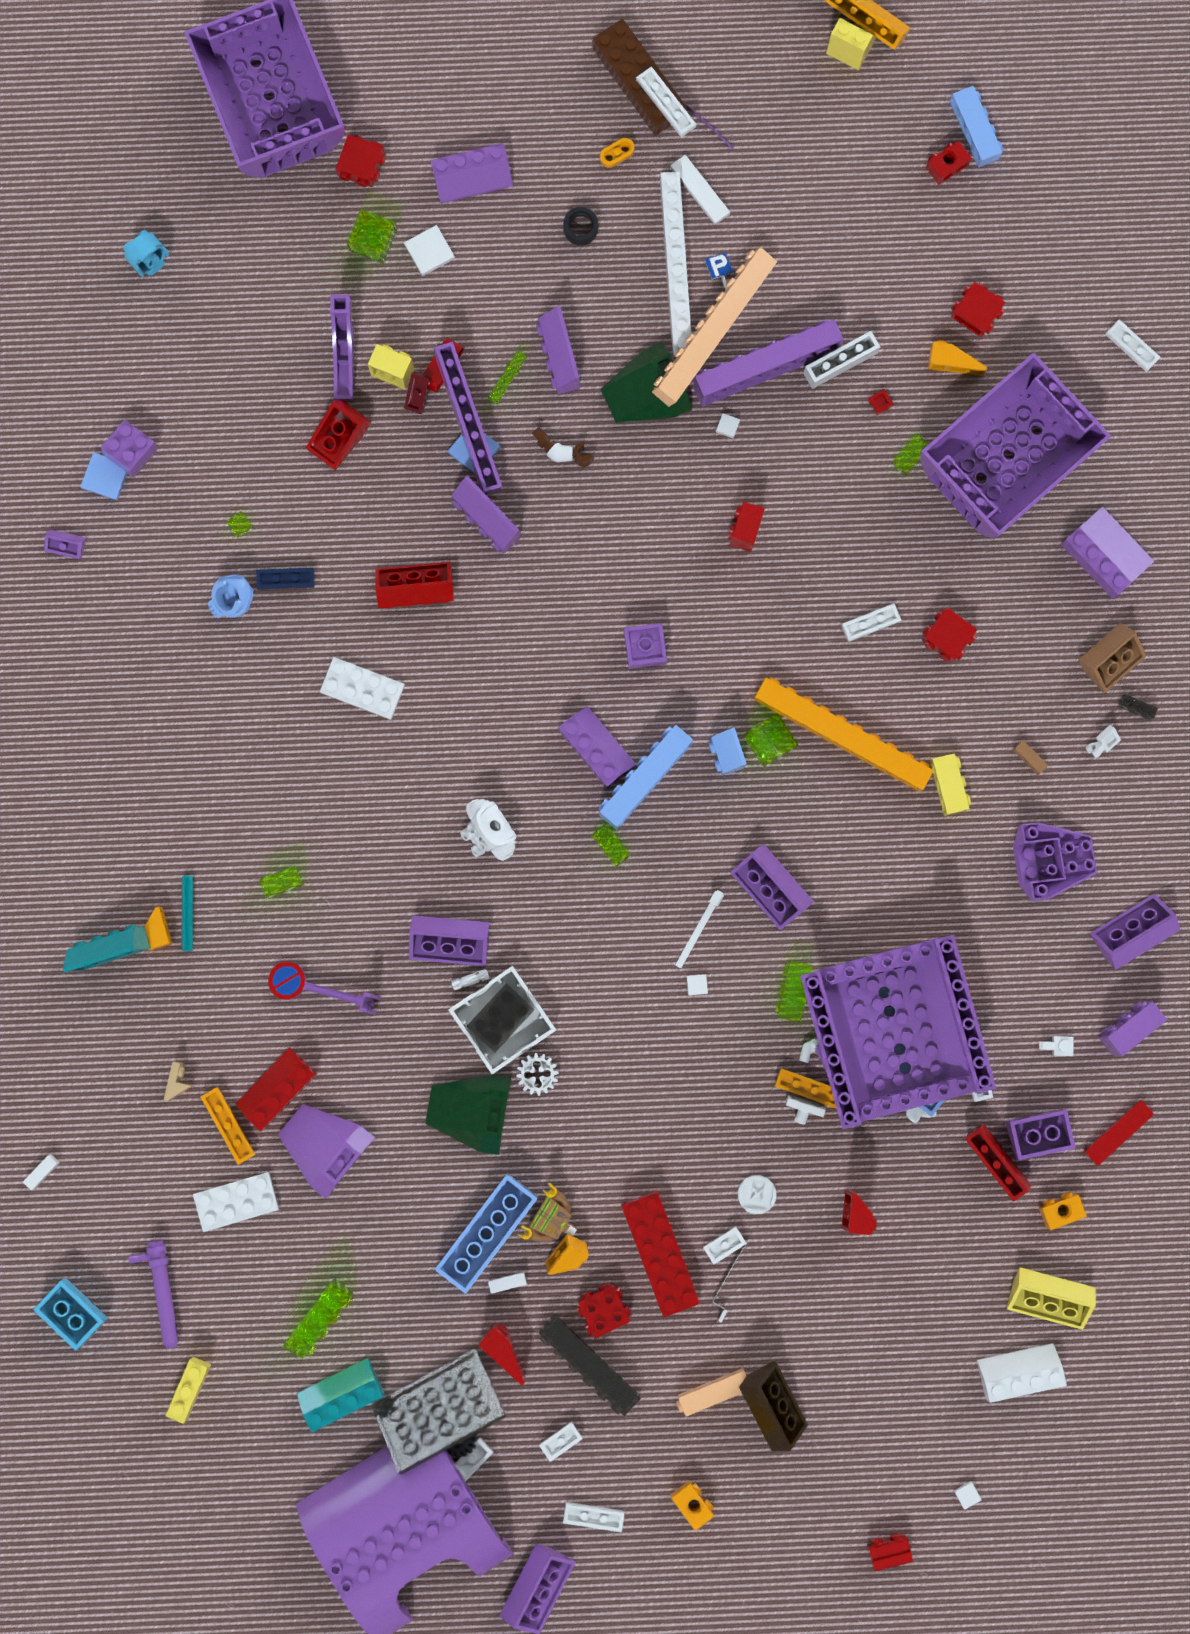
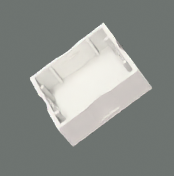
[449,966,556,1074]

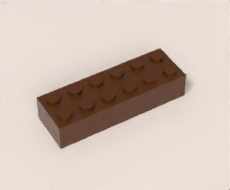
[592,18,686,136]

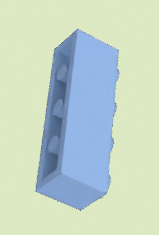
[950,86,1003,167]

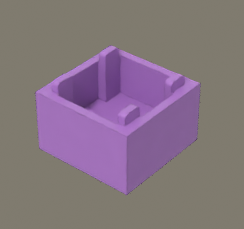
[624,623,667,669]

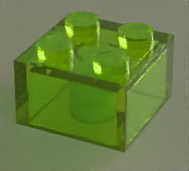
[347,209,397,264]

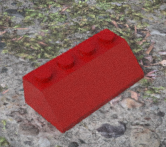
[375,561,454,609]
[236,1047,317,1132]

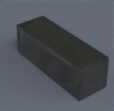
[1118,694,1158,721]

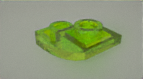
[591,823,631,867]

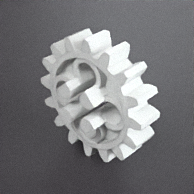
[516,1053,559,1096]

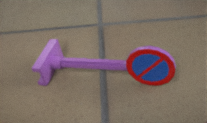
[268,962,381,1015]

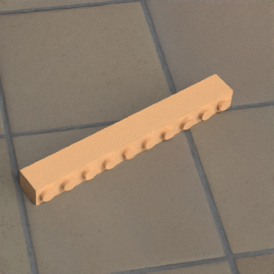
[652,247,777,407]

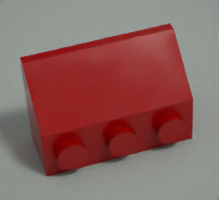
[841,1189,877,1236]

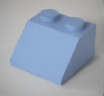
[708,727,746,775]

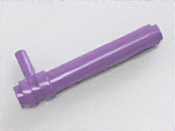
[128,1240,179,1349]

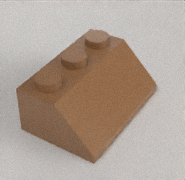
[1079,623,1147,693]

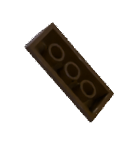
[739,1361,808,1451]

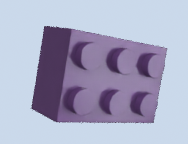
[1099,1001,1167,1056]
[1006,1109,1076,1160]

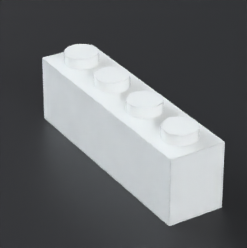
[803,331,880,389]

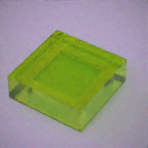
[226,511,253,538]

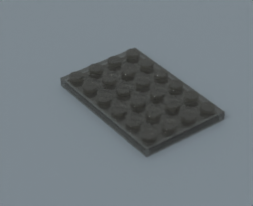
[371,1348,507,1475]

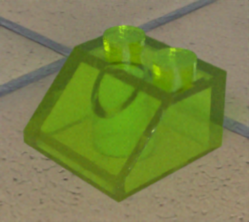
[743,714,799,767]

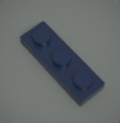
[256,568,315,590]

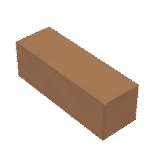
[1013,740,1048,775]

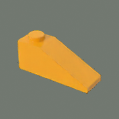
[928,340,987,376]

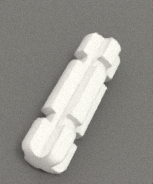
[451,969,489,990]

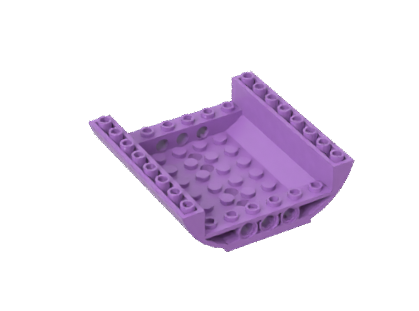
[800,935,997,1130]

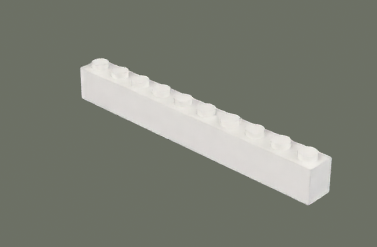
[660,172,691,362]

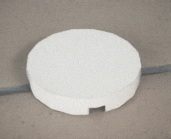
[738,1175,776,1214]

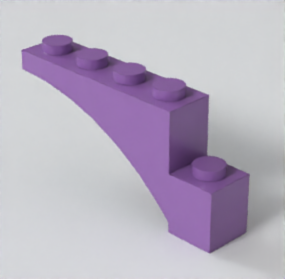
[330,295,354,401]

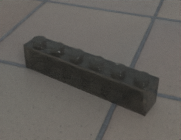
[539,1314,641,1416]

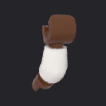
[532,427,594,467]

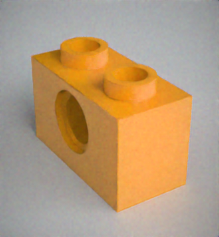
[1038,1192,1087,1231]
[671,1480,714,1531]

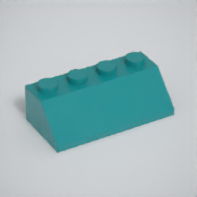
[63,924,150,972]
[297,1358,385,1433]

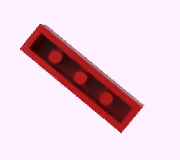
[965,1123,1032,1202]

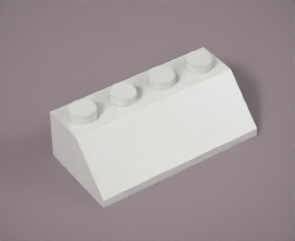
[977,1343,1067,1403]

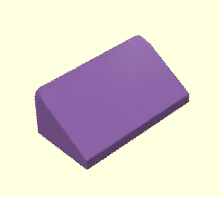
[44,530,86,559]

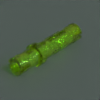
[488,350,527,405]

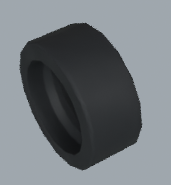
[563,207,598,245]

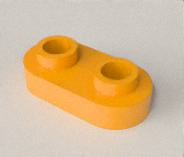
[600,138,635,168]

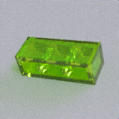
[774,961,813,1023]

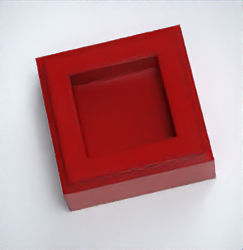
[868,389,894,416]

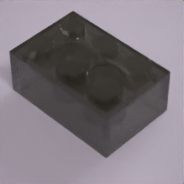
[467,983,535,1053]

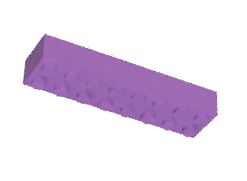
[693,319,844,407]

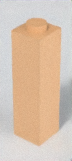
[676,1368,746,1416]

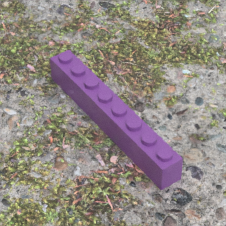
[433,342,502,495]

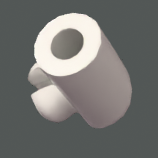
[799,1039,819,1063]

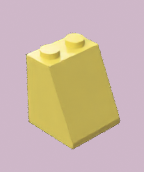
[826,18,876,70]

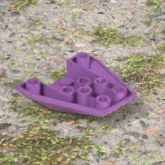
[1013,823,1097,901]
[278,1104,375,1199]

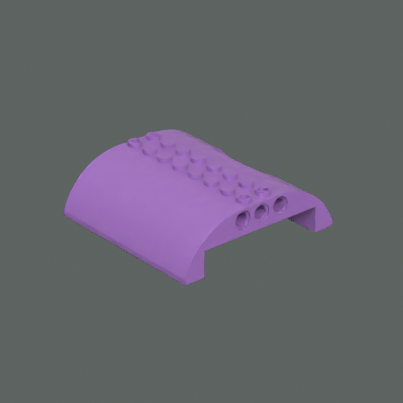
[296,1417,514,1634]

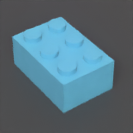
[34,1278,108,1351]

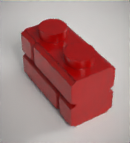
[867,1533,913,1572]

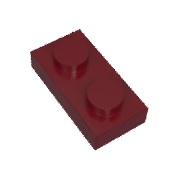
[404,371,431,414]

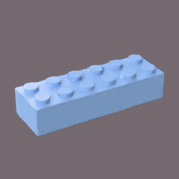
[599,725,693,831]
[435,1173,538,1294]

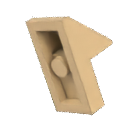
[164,1061,194,1101]

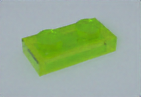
[892,434,929,475]

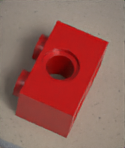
[926,141,972,186]

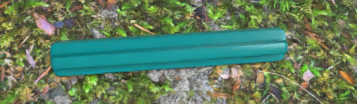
[182,875,193,952]

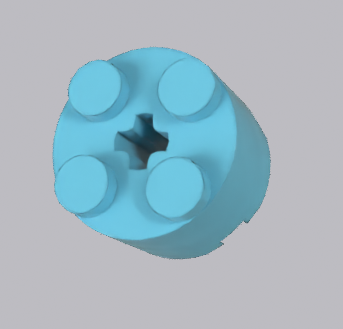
[123,230,169,277]

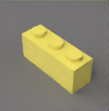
[930,753,971,816]
[165,1357,211,1424]

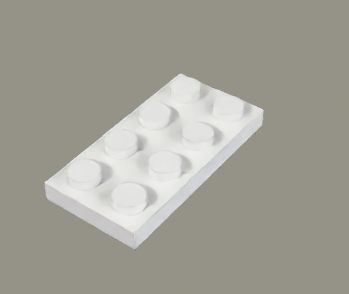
[320,657,405,720]
[193,1172,279,1232]

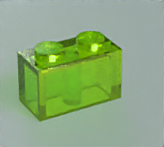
[259,866,305,899]

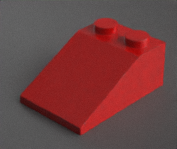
[306,400,371,470]
[478,1322,526,1386]

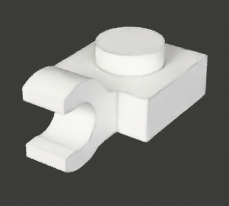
[1086,725,1121,758]
[1039,1036,1073,1056]

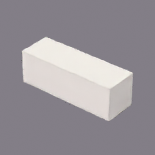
[23,1155,60,1190]
[488,1271,527,1294]

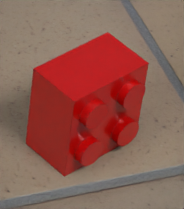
[728,501,765,552]

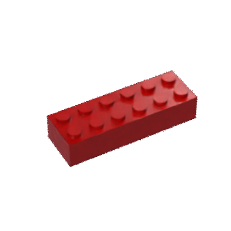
[621,1191,700,1318]

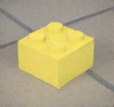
[368,344,414,390]

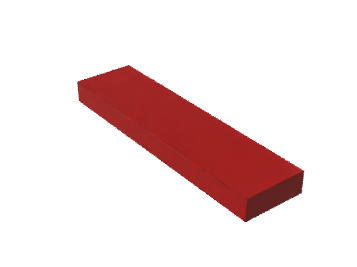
[1083,1100,1155,1166]

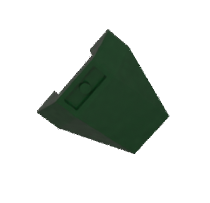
[600,342,692,423]
[425,1075,511,1155]

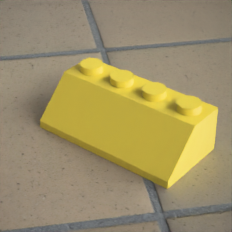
[1007,1267,1096,1330]

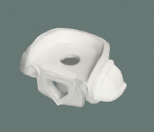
[460,799,517,861]

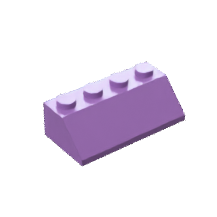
[431,143,513,204]
[536,306,580,394]
[451,476,520,554]
[558,706,636,789]
[730,844,814,930]
[1090,894,1181,970]
[409,916,489,966]
[499,1543,576,1634]

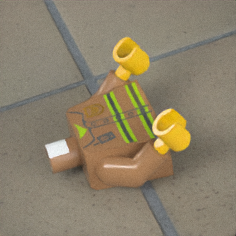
[518,1183,578,1242]

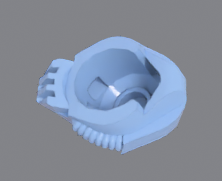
[208,575,254,618]

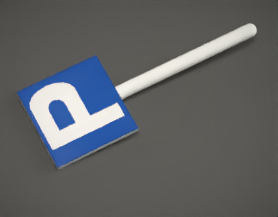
[705,252,733,290]

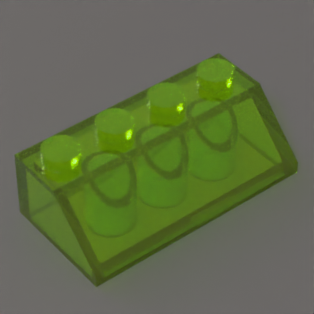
[282,1278,354,1358]

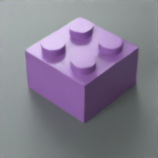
[101,420,157,478]

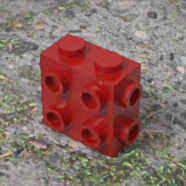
[336,135,386,188]
[951,282,1006,338]
[922,607,978,663]
[576,1283,632,1339]

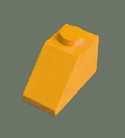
[144,907,173,951]
[545,1234,589,1275]

